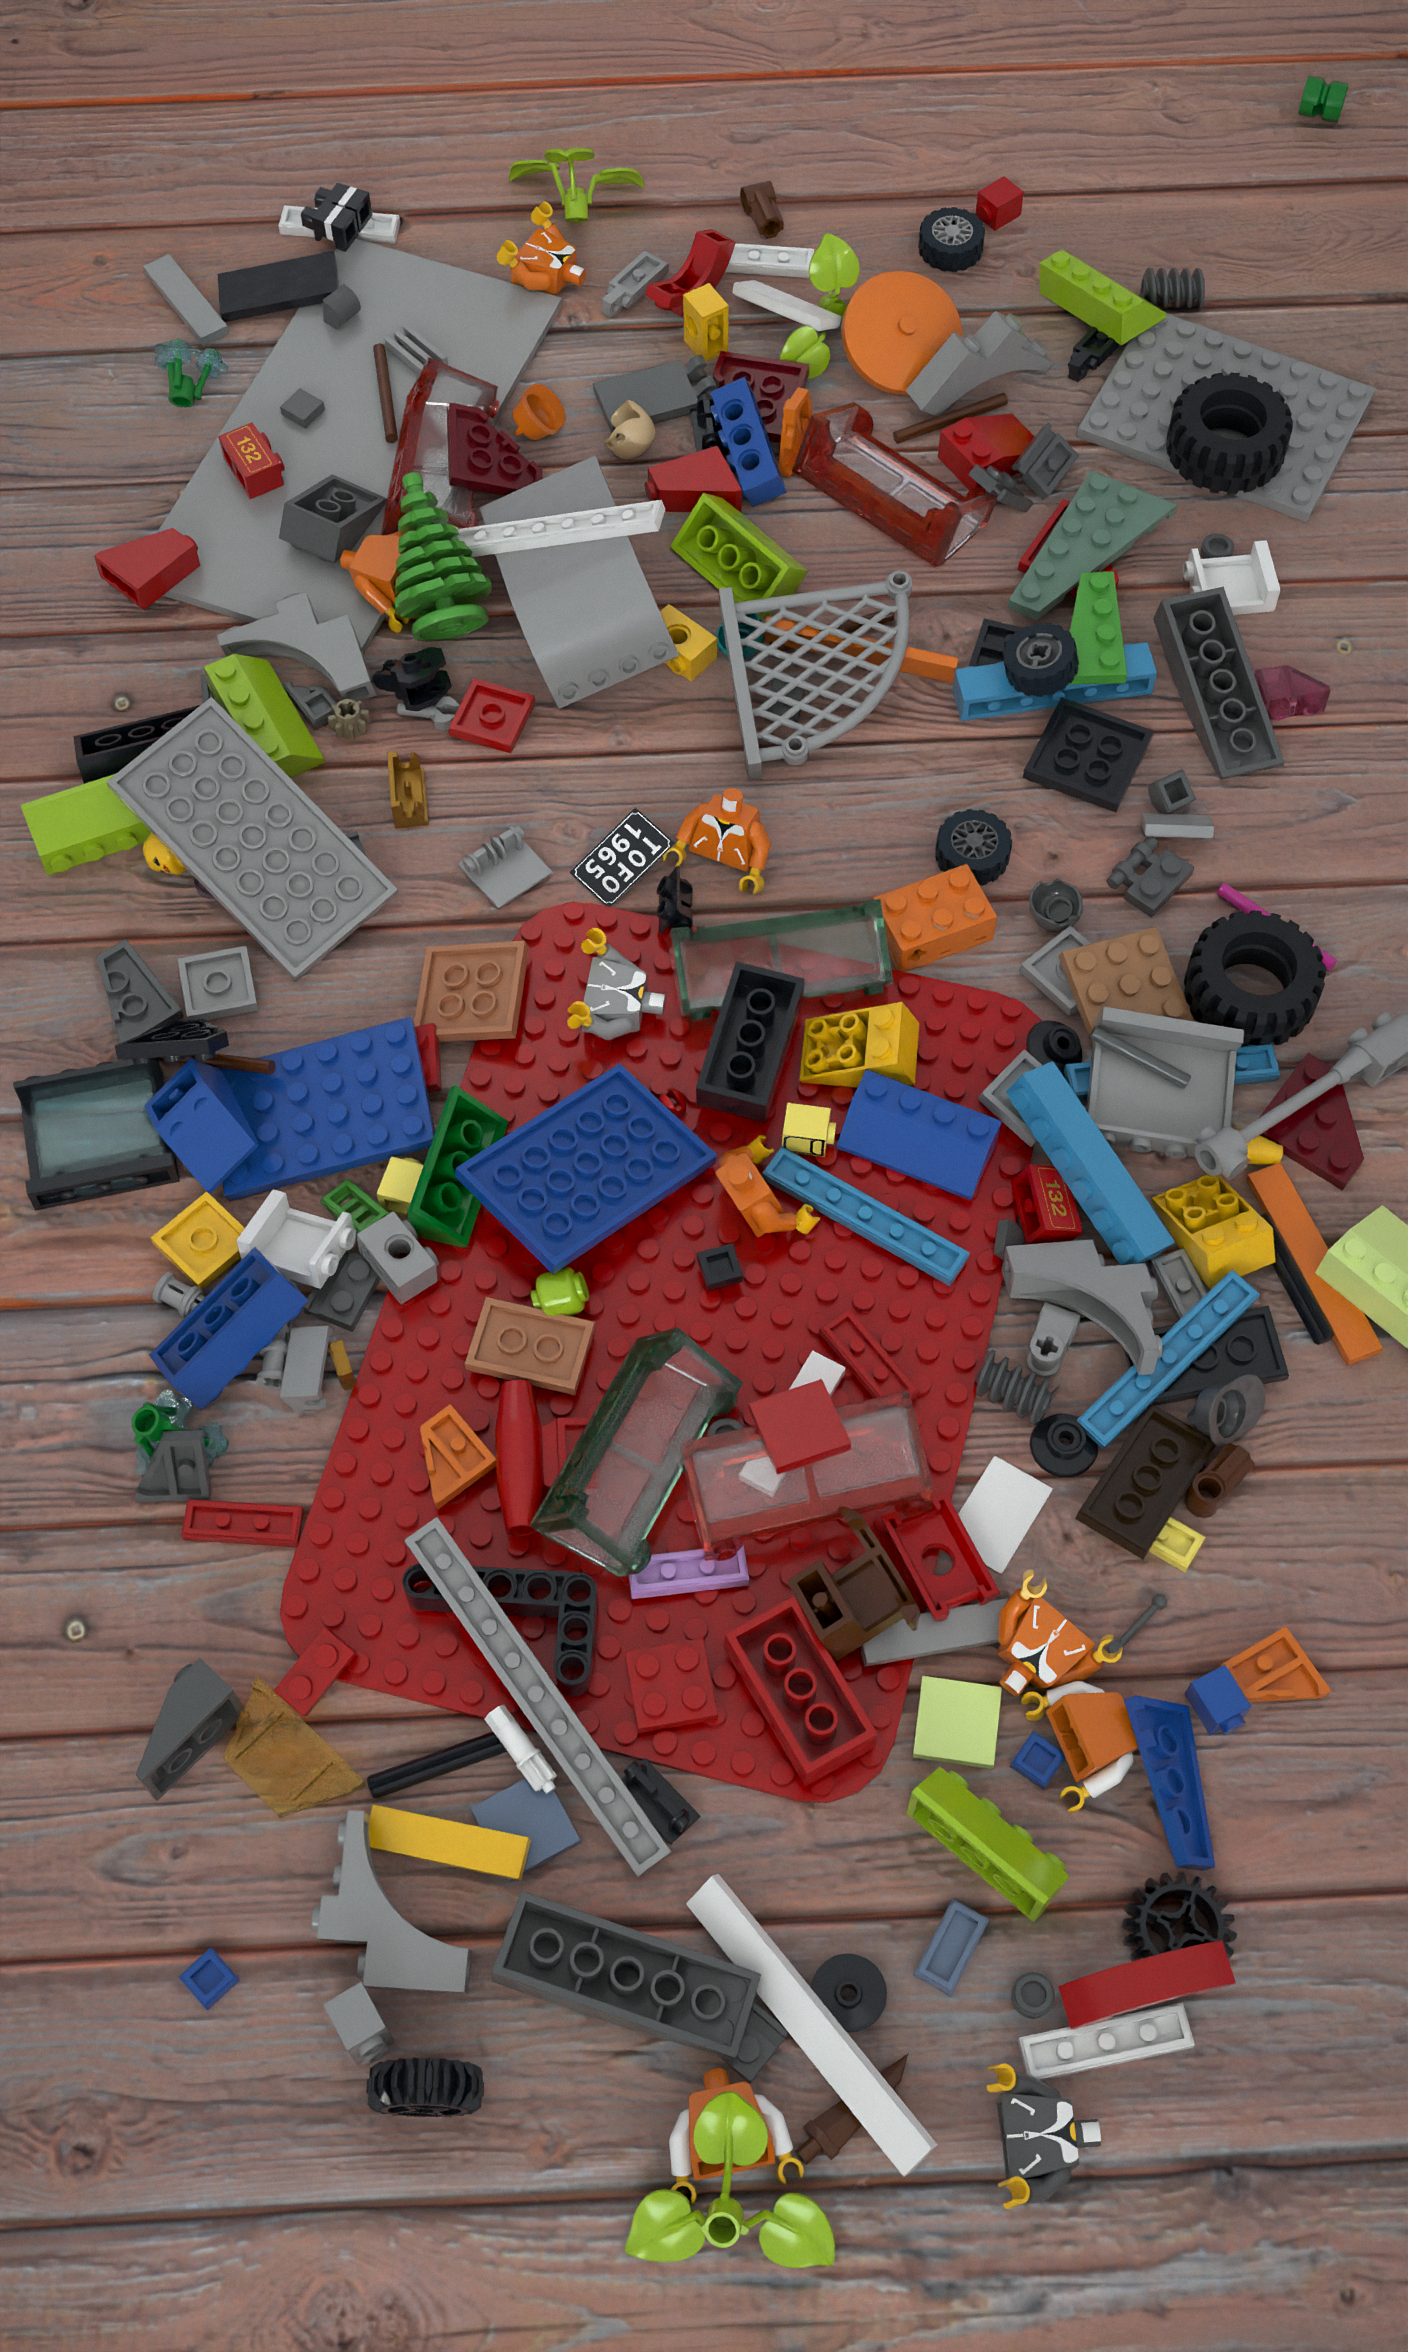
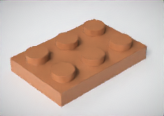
[465,1297,595,1395]

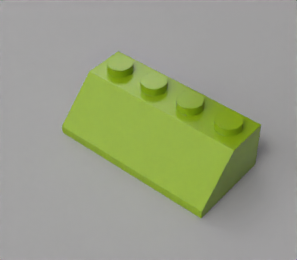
[1039,249,1166,345]
[670,493,808,619]
[204,654,325,778]
[20,774,152,876]
[906,1767,1070,1923]

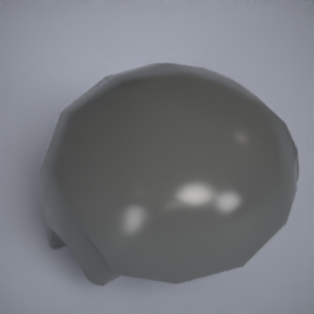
[1029,878,1083,931]

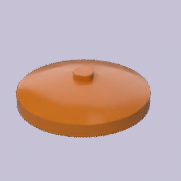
[841,271,962,395]

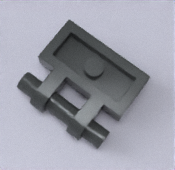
[1106,836,1194,918]

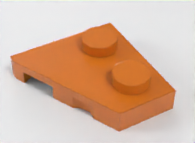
[778,387,816,478]
[420,1404,496,1509]
[1219,1626,1331,1703]

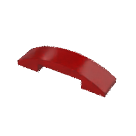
[1058,1940,1236,2030]

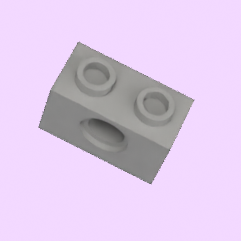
[356,1211,439,1304]
[323,1982,395,2065]

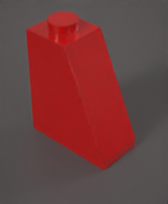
[645,446,742,512]
[94,528,200,610]

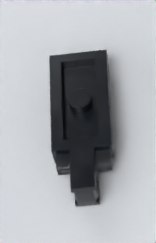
[1068,326,1120,382]

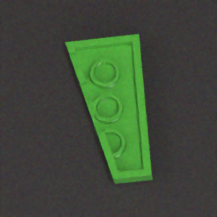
[1068,571,1127,685]

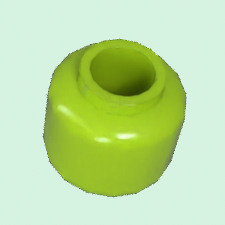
[531,1267,589,1316]

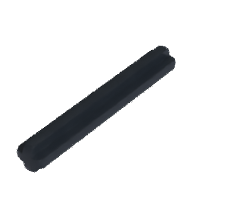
[1260,1213,1334,1345]
[367,1731,508,1799]

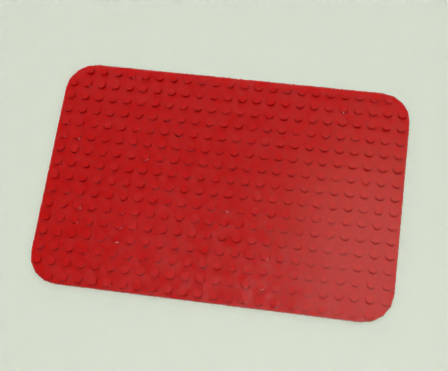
[280,901,1042,1803]

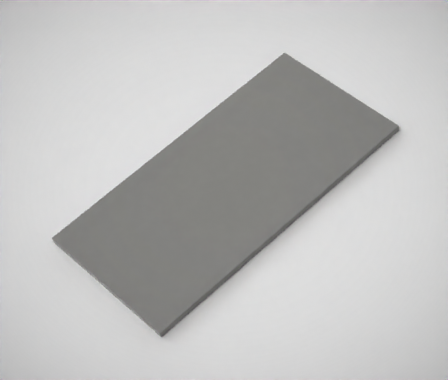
[157,239,563,655]

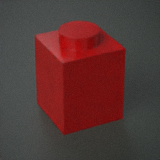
[975,176,1024,231]

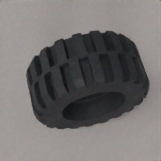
[1166,372,1293,495]
[1184,910,1326,1047]

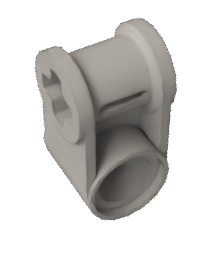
[1026,1302,1081,1378]

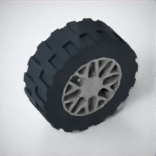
[918,207,985,272]

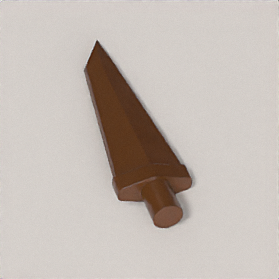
[795,2054,908,2165]

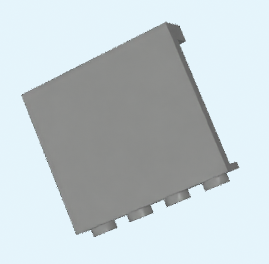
[1086,1006,1244,1158]

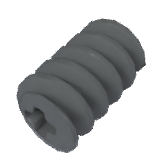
[1140,268,1205,308]
[974,1350,1060,1425]

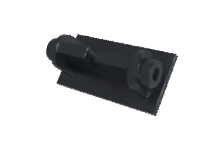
[690,394,728,455]
[656,866,693,934]
[621,1758,701,1845]

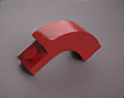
[645,229,736,317]

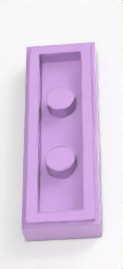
[627,1544,749,1599]

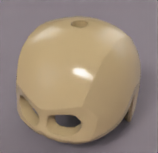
[604,400,655,460]

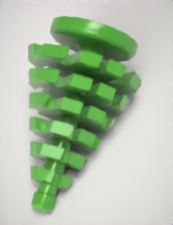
[395,472,492,642]

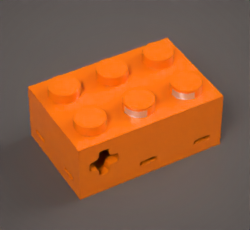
[871,864,997,972]

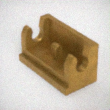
[387,751,429,829]

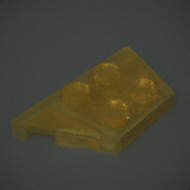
[223,1676,365,1818]

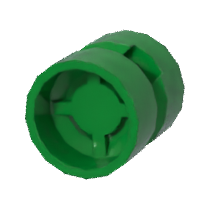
[1298,75,1349,123]

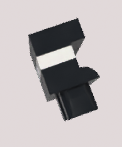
[301,183,372,252]

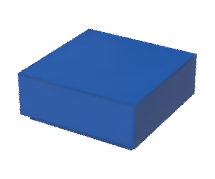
[1010,1731,1065,1790]
[179,1947,240,2011]

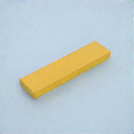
[369,1805,531,1881]

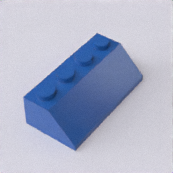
[837,1069,1002,1200]
[149,1247,308,1411]

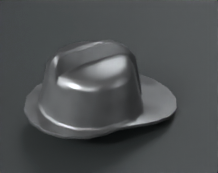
[1187,1374,1265,1448]

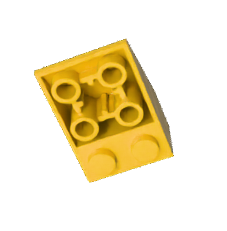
[799,1002,920,1088]
[1152,1174,1276,1289]

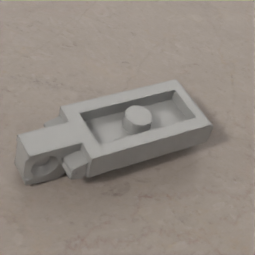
[602,251,669,318]

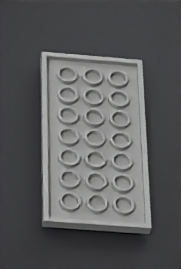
[107,697,398,982]

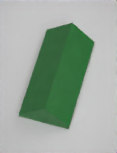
[407,1085,509,1248]

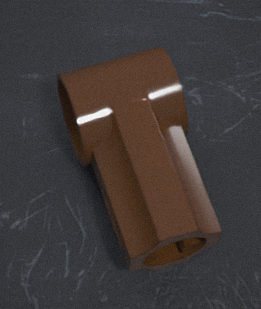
[740,181,784,239]
[1185,1443,1255,1518]

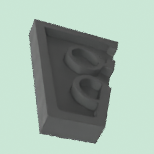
[96,939,184,1043]

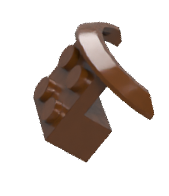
[787,1506,921,1661]

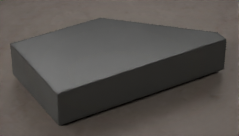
[282,682,337,730]

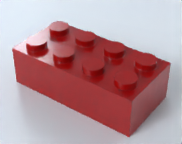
[724,1596,878,1787]

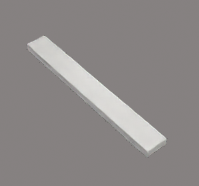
[457,500,665,557]
[686,1874,938,2177]

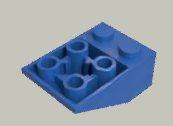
[144,1057,259,1193]

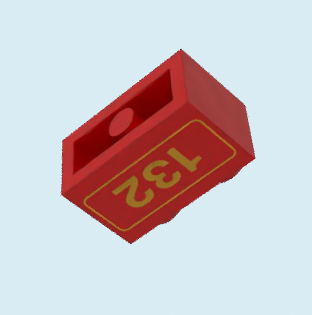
[218,422,285,499]
[1011,1164,1083,1244]

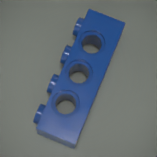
[710,377,787,507]

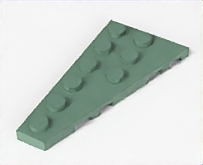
[1008,470,1177,620]

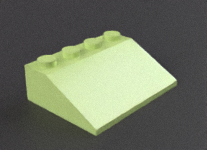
[1315,1205,1408,1349]

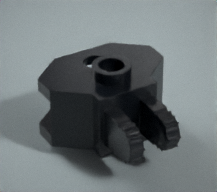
[372,647,452,711]

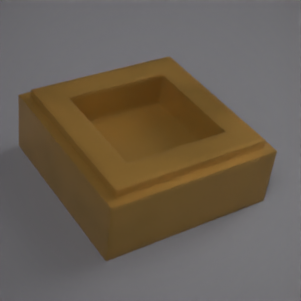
[328,1339,356,1391]

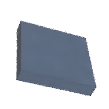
[470,1778,581,1883]

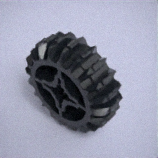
[1121,1872,1237,1961]
[366,2057,484,2117]

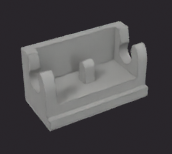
[280,1325,337,1412]

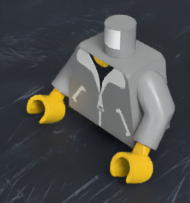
[567,928,666,1040]

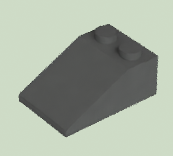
[279,474,387,563]
[136,1658,246,1801]

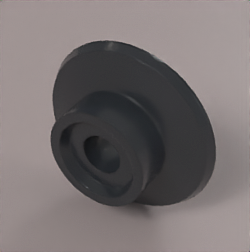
[1026,1020,1082,1078]
[1030,1413,1098,1477]
[811,1954,887,2032]

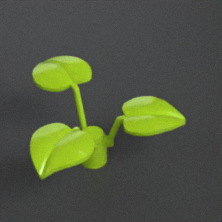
[509,147,644,223]
[779,233,860,379]
[625,2091,835,2268]

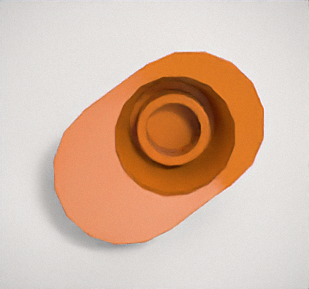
[512,383,566,441]

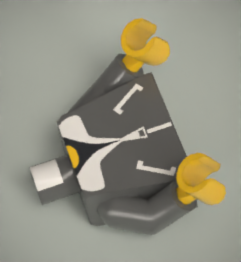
[986,2063,1101,2209]

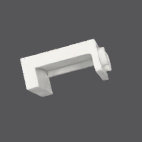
[1183,540,1280,615]
[236,1189,356,1289]

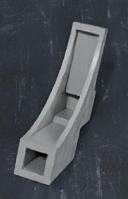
[906,311,1054,416]
[217,592,377,702]
[1002,1239,1163,1375]
[312,1810,472,1995]

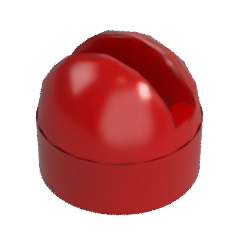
[658,1088,686,1119]

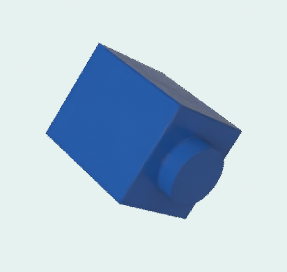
[1185,1665,1251,1736]

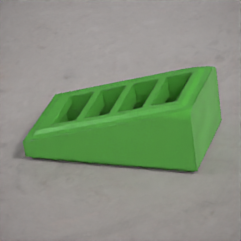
[320,1179,390,1240]

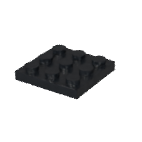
[1023,697,1154,813]

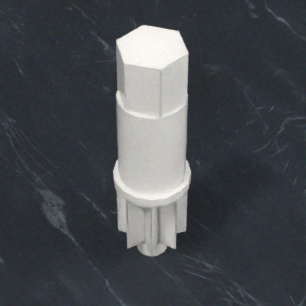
[484,1705,557,1794]

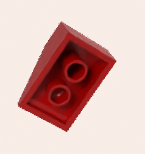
[938,414,1034,496]

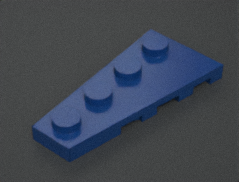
[1124,1695,1215,1871]

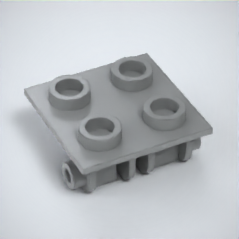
[458,825,553,909]

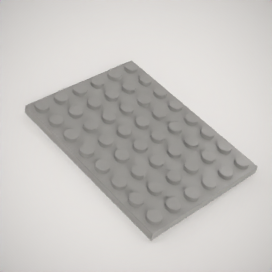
[1076,313,1376,523]

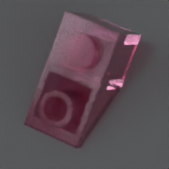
[1254,665,1331,720]

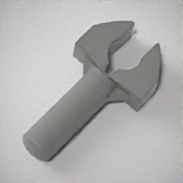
[397,696,459,731]

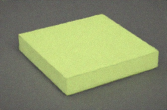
[912,1676,1002,1769]

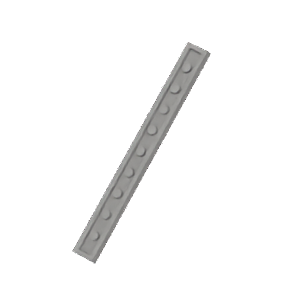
[404,1517,672,1877]

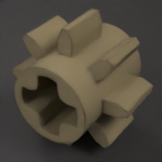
[328,698,370,740]

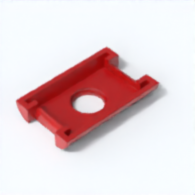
[881,1493,1000,1622]

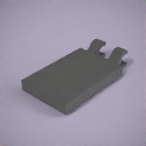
[593,355,717,433]

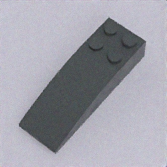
[1153,587,1285,780]
[492,1890,761,2059]

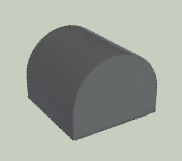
[323,284,361,329]
[1148,769,1196,814]

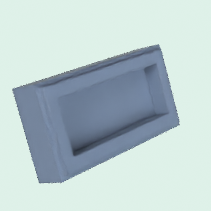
[913,1899,990,1997]

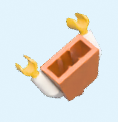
[1021,1681,1139,1814]
[669,2068,804,2205]

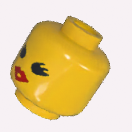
[143,833,187,875]

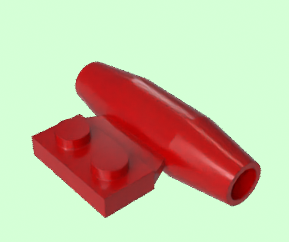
[495,1380,599,1536]

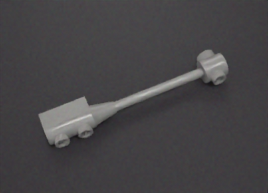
[1195,1012,1408,1180]

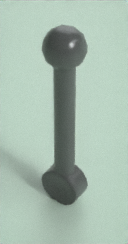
[1107,1594,1167,1653]

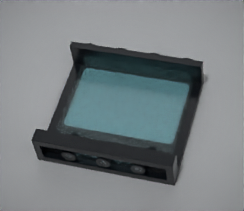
[13,1057,180,1211]

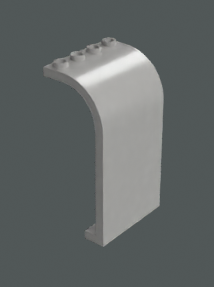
[479,455,679,709]

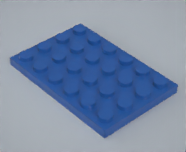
[218,1016,435,1202]
[455,1063,717,1274]

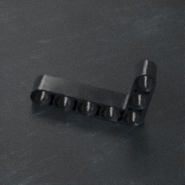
[402,1564,598,1696]

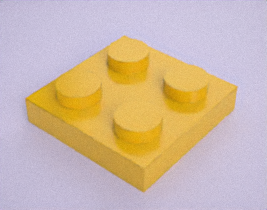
[150,1192,245,1289]

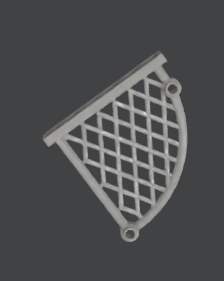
[718,570,912,780]

